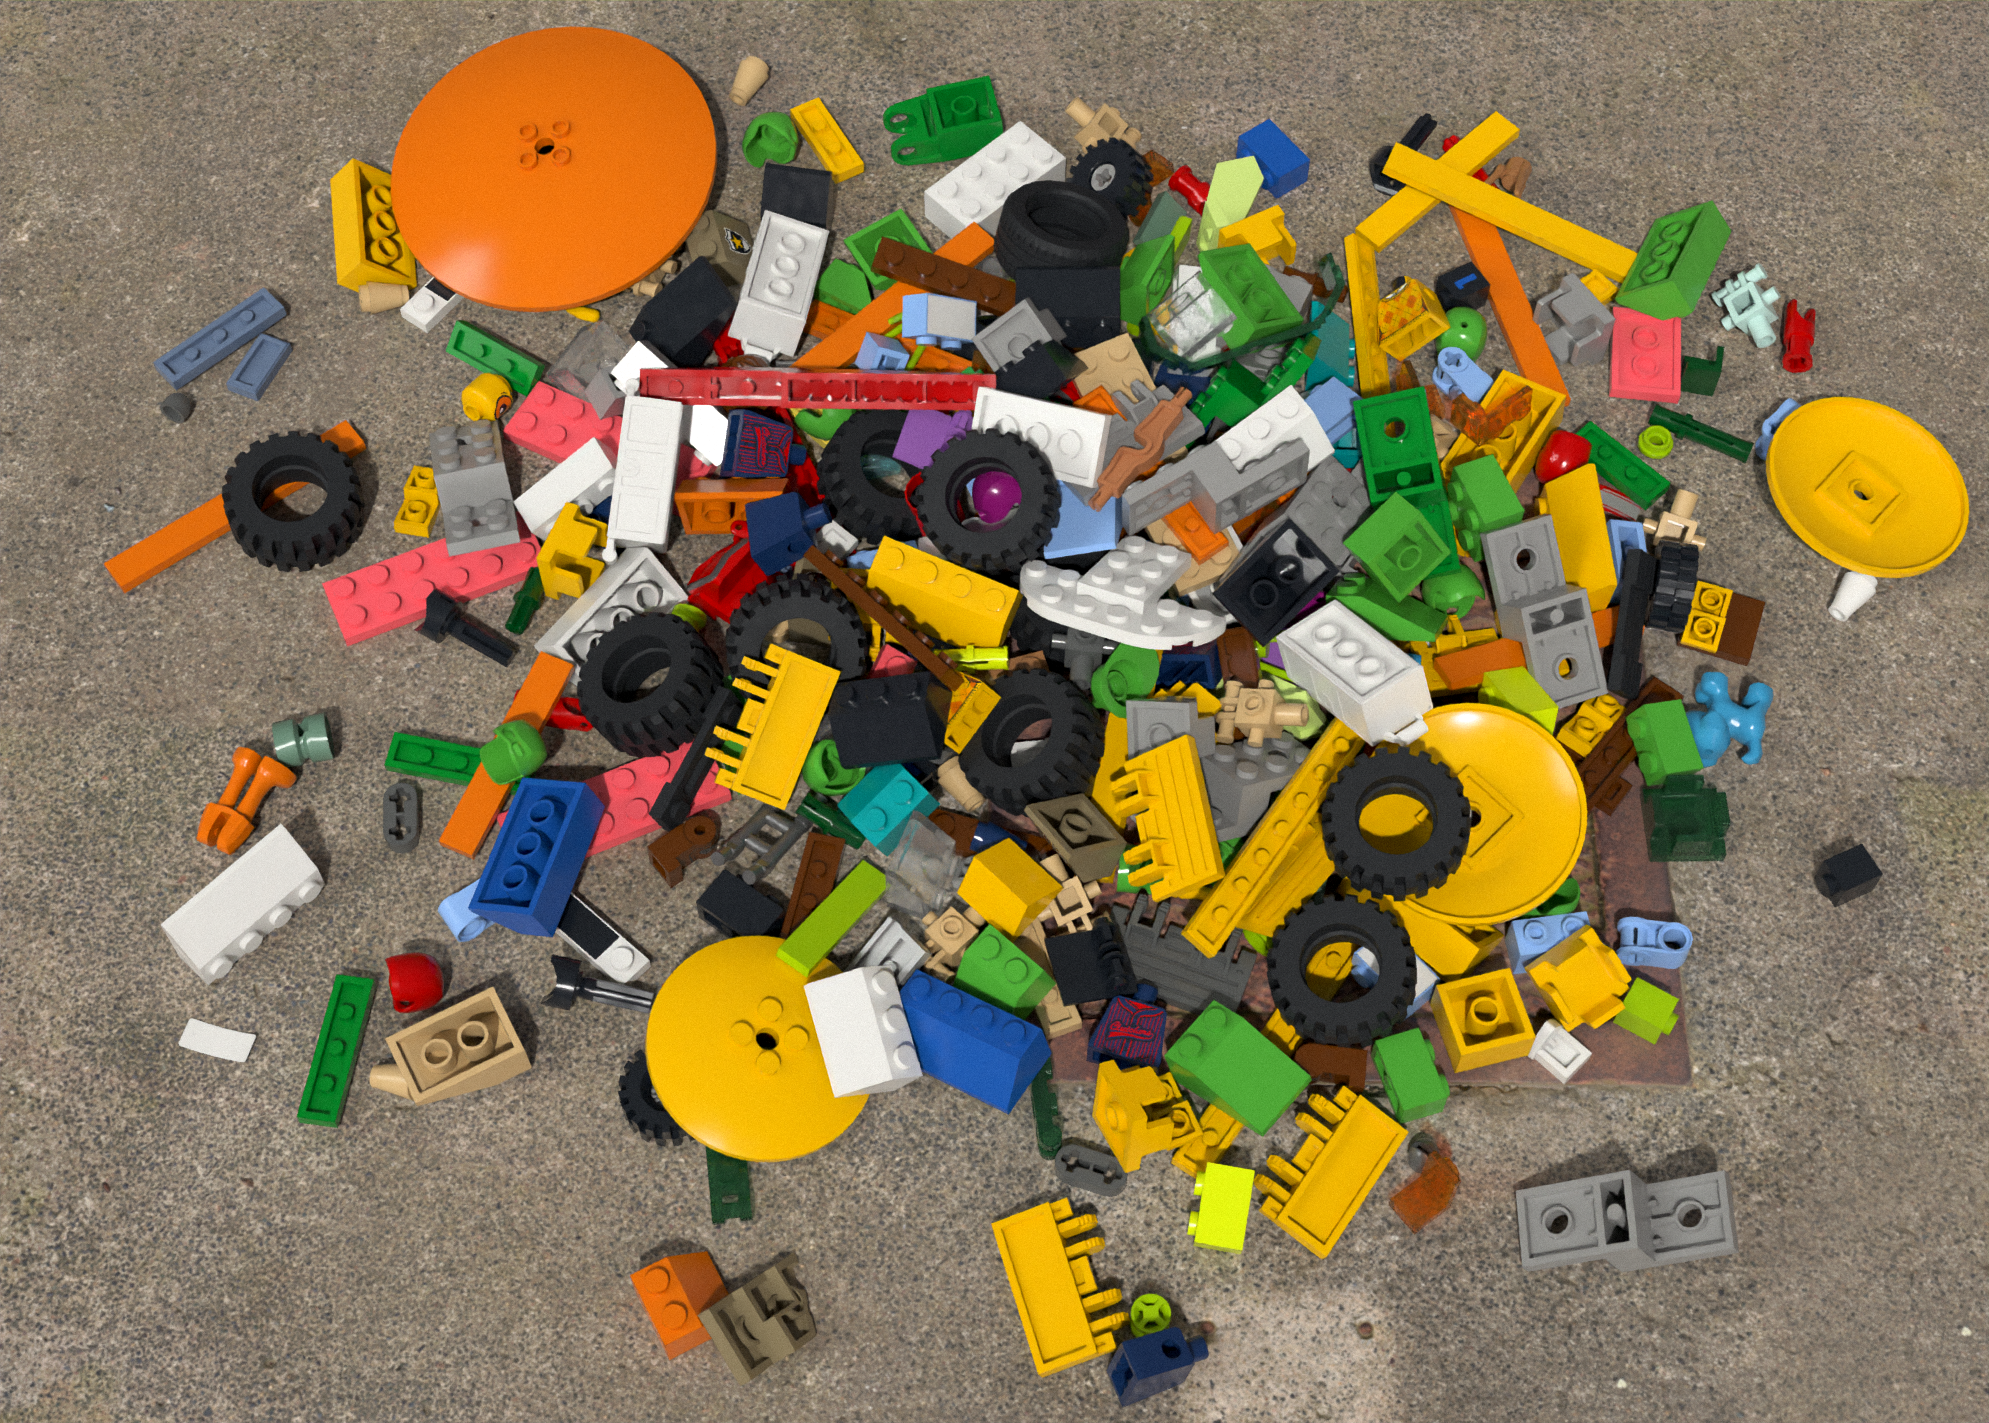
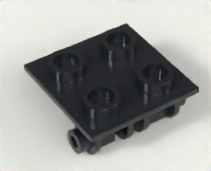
[1044,917,1138,1007]

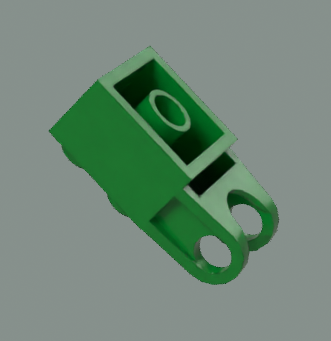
[882,75,1003,165]

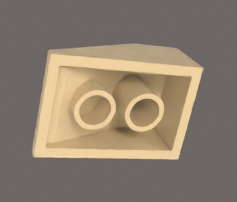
[385,987,532,1106]

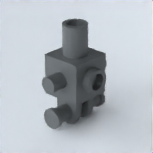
[1051,626,1119,690]

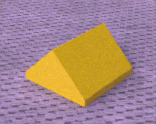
[957,838,1064,943]

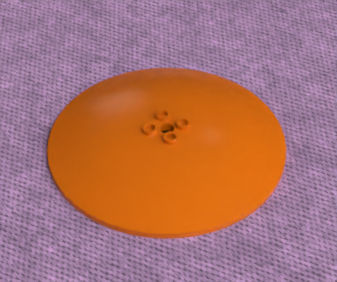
[390,26,718,312]

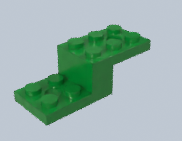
[1185,332,1322,450]
[1353,386,1462,580]

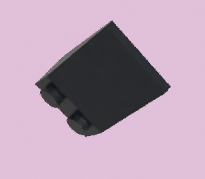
[629,256,738,368]
[1212,518,1340,647]

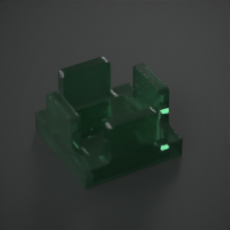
[1640,775,1730,862]

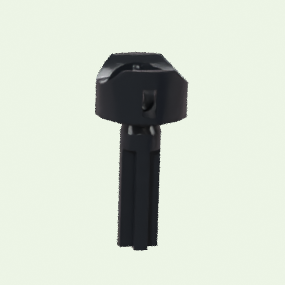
[1369,113,1437,196]
[414,588,517,667]
[541,954,654,1014]

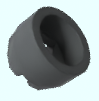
[160,393,191,423]
[1407,1139,1440,1174]

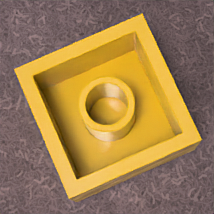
[1430,968,1536,1073]

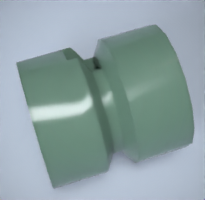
[272,712,335,768]

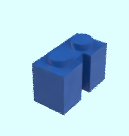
[1236,119,1310,199]

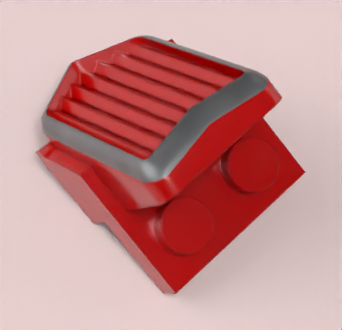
[686,538,783,624]

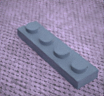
[153,287,287,391]

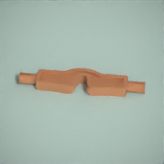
[1088,387,1192,512]

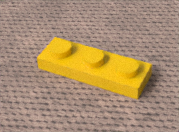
[790,97,864,184]

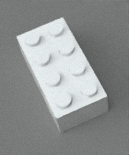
[924,121,1066,239]

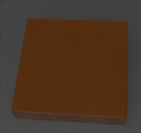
[1677,582,1765,666]

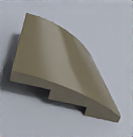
[698,1253,817,1386]

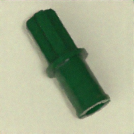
[505,567,544,635]
[795,793,866,850]

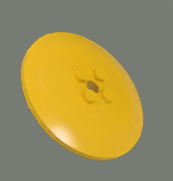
[1766,397,1969,578]
[1359,703,1587,926]
[645,936,870,1162]

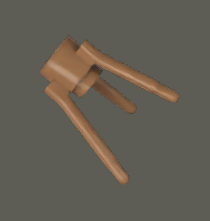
[1484,157,1532,199]

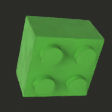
[1447,454,1524,562]
[1343,492,1451,603]

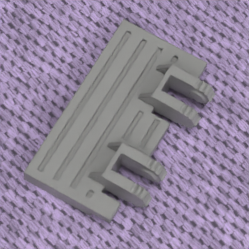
[1061,379,1205,506]

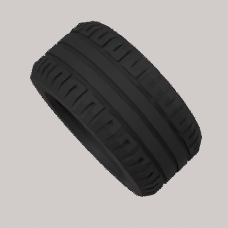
[993,180,1129,281]

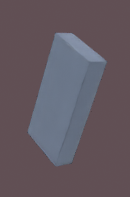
[226,333,293,401]

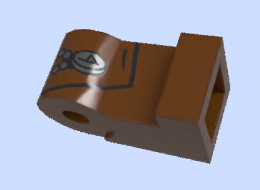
[647,816,718,888]
[1293,1043,1368,1096]

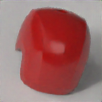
[1535,430,1592,485]
[385,952,444,1013]

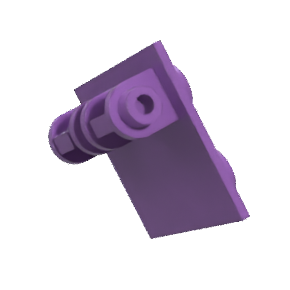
[892,410,973,469]

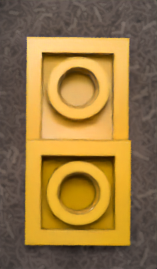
[394,465,441,538]
[1680,580,1733,653]
[1556,694,1626,758]
[1142,1072,1204,1151]

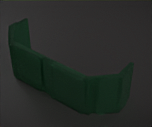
[1138,253,1345,376]

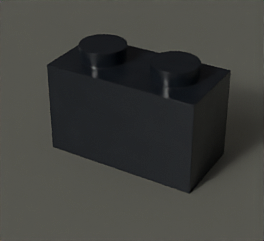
[696,869,785,939]

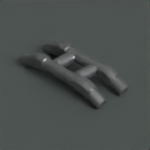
[711,782,828,884]

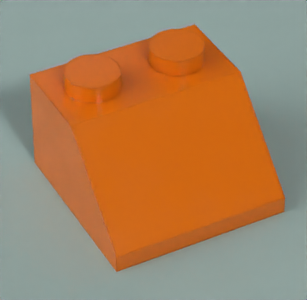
[630,1251,729,1360]

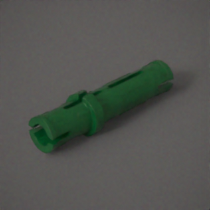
[1648,404,1754,463]

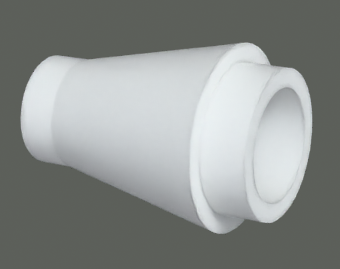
[1828,571,1878,622]

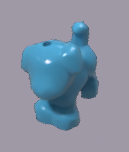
[1685,672,1774,768]

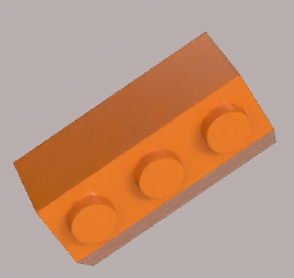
[675,477,792,535]

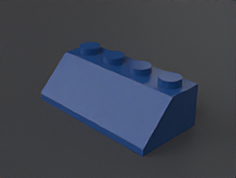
[468,778,605,938]
[899,969,1052,1115]

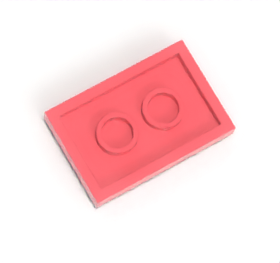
[1609,307,1681,404]

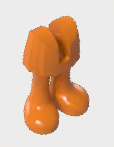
[196,747,297,855]

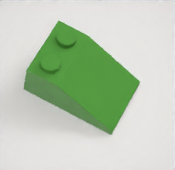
[1198,243,1304,356]
[1326,573,1448,642]
[1164,1000,1312,1137]

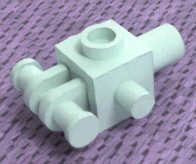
[1711,263,1781,348]

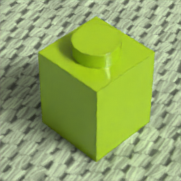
[1613,977,1679,1045]

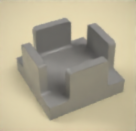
[1533,273,1616,366]
[972,297,1067,372]
[1126,696,1216,760]

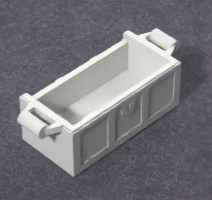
[728,210,829,365]
[602,378,685,565]
[1276,599,1433,747]

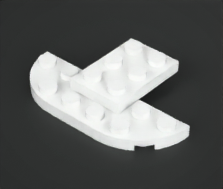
[1019,535,1226,650]

